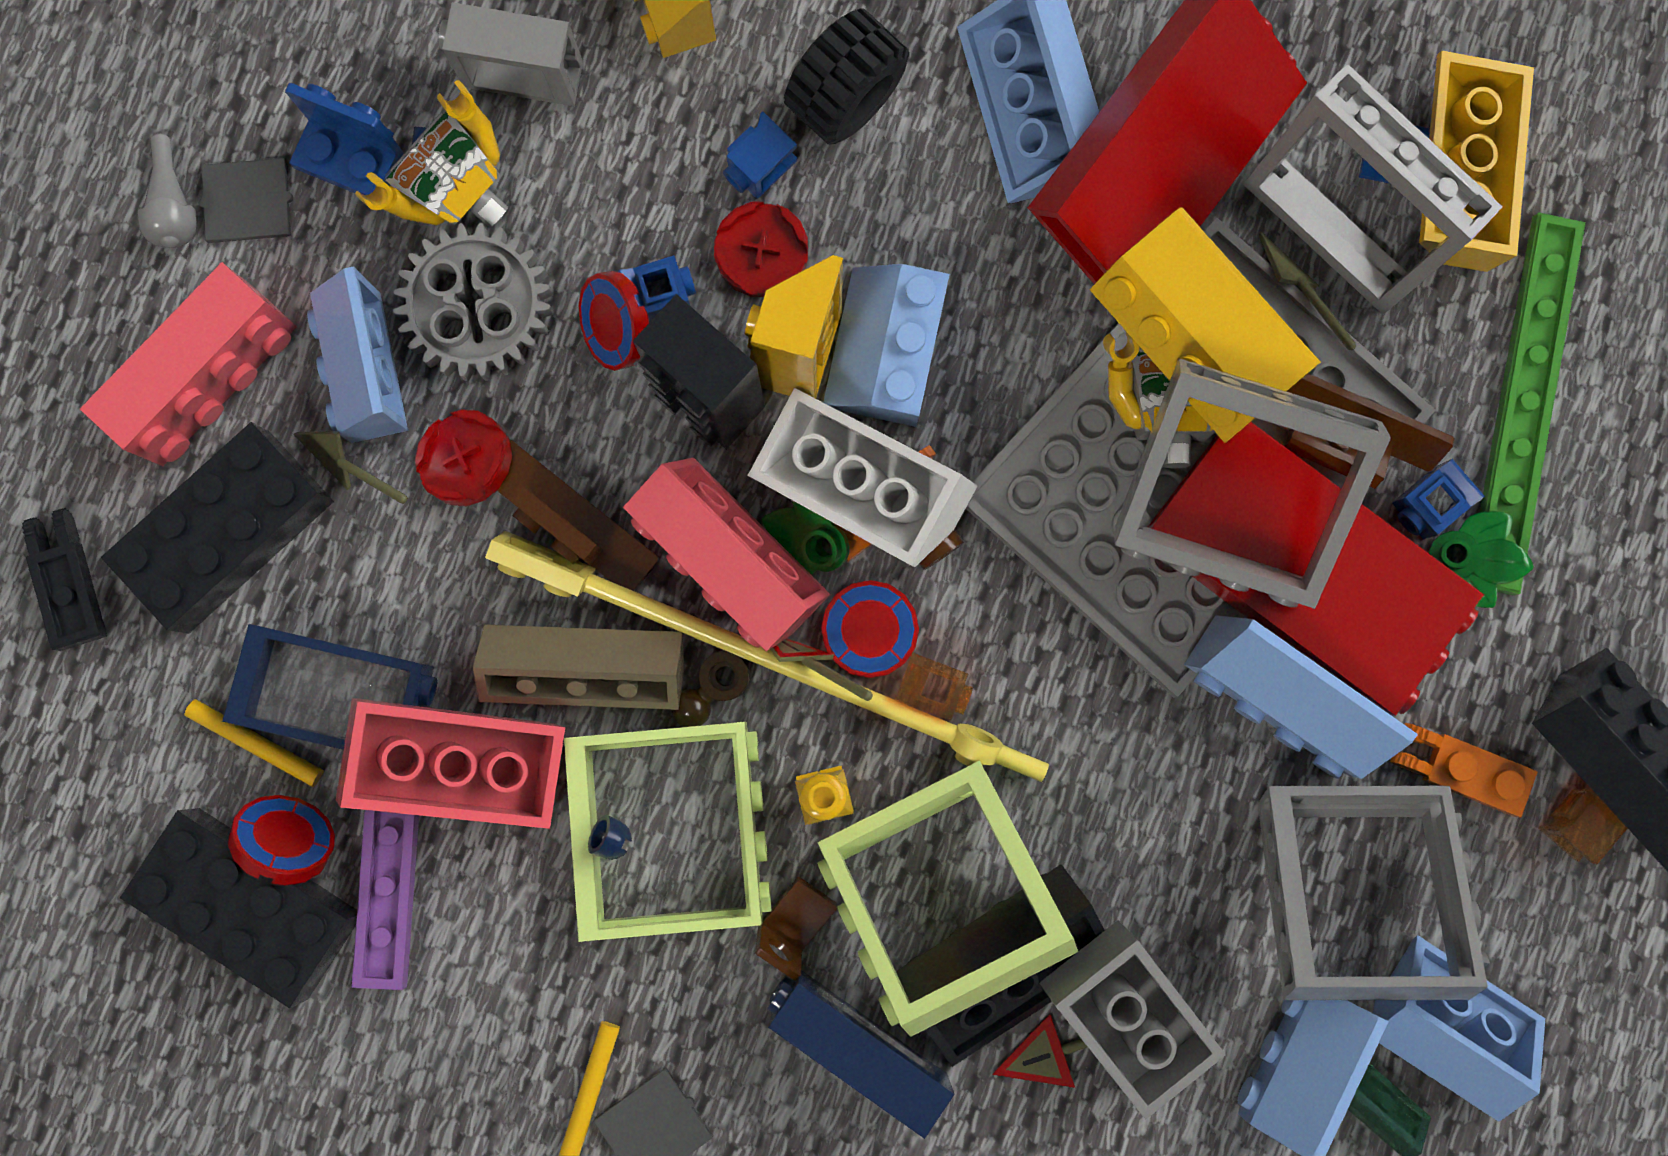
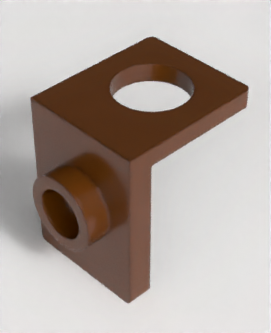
[755,877,837,981]

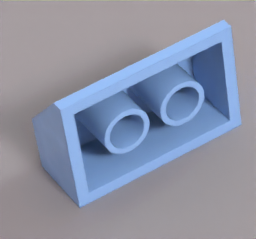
[823,264,950,427]
[307,266,408,443]
[1373,935,1545,1122]
[1238,1000,1389,1156]

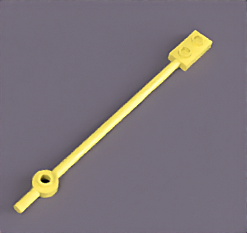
[485,531,1049,782]

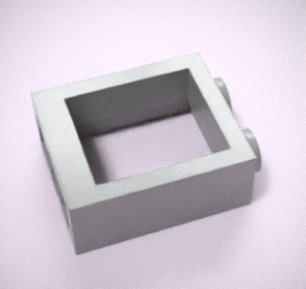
[438,2,583,106]

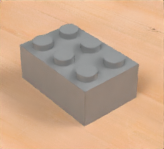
[1039,920,1226,1120]

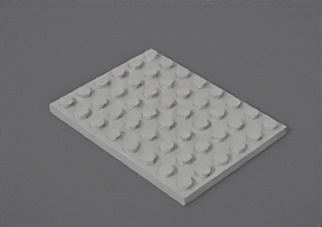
[966,218,1436,698]

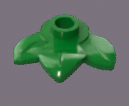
[762,500,849,575]
[1429,511,1534,608]

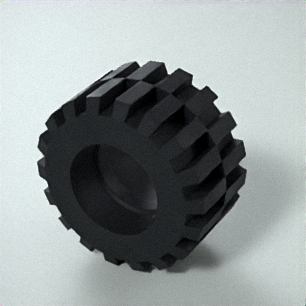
[784,8,910,145]

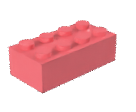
[80,262,297,466]
[623,457,831,652]
[336,698,565,829]

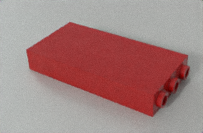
[1027,0,1307,284]
[1147,422,1484,716]

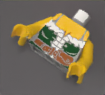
[355,80,508,228]
[1103,332,1215,468]

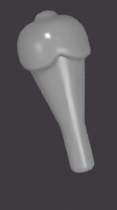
[138,134,197,248]

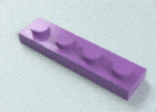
[352,810,419,990]

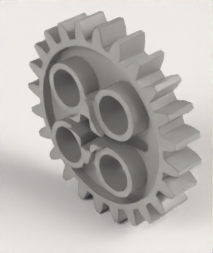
[393,223,554,381]

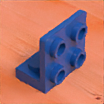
[285,82,404,195]

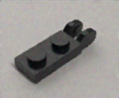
[22,508,107,651]

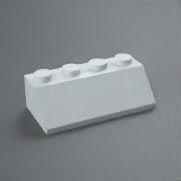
[748,388,977,567]

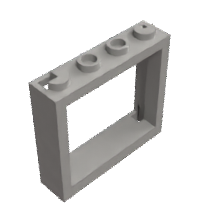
[1243,64,1502,315]
[1115,358,1391,609]
[1258,786,1490,1000]

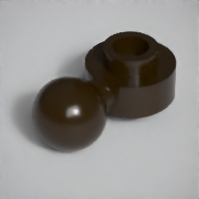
[672,651,750,727]

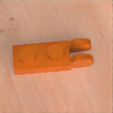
[1390,723,1538,818]

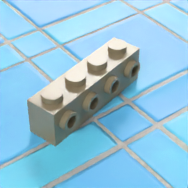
[473,624,684,710]

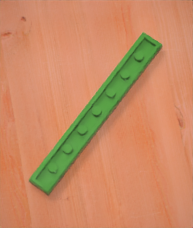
[1480,212,1586,596]

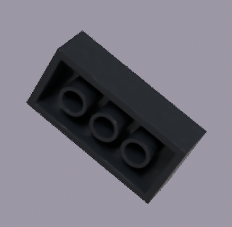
[633,294,765,450]
[101,422,334,634]
[1532,648,1668,872]
[120,808,357,1009]

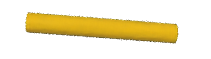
[184,699,324,787]
[558,1021,620,1156]

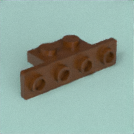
[1285,373,1455,489]
[497,440,659,591]

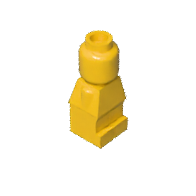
[795,765,854,825]

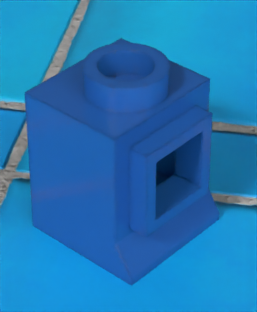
[723,111,798,199]
[618,255,697,323]
[1392,459,1485,540]

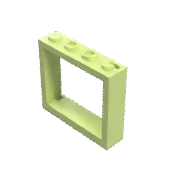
[564,722,772,942]
[817,760,1078,1037]

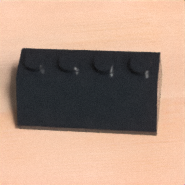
[896,864,1105,1067]

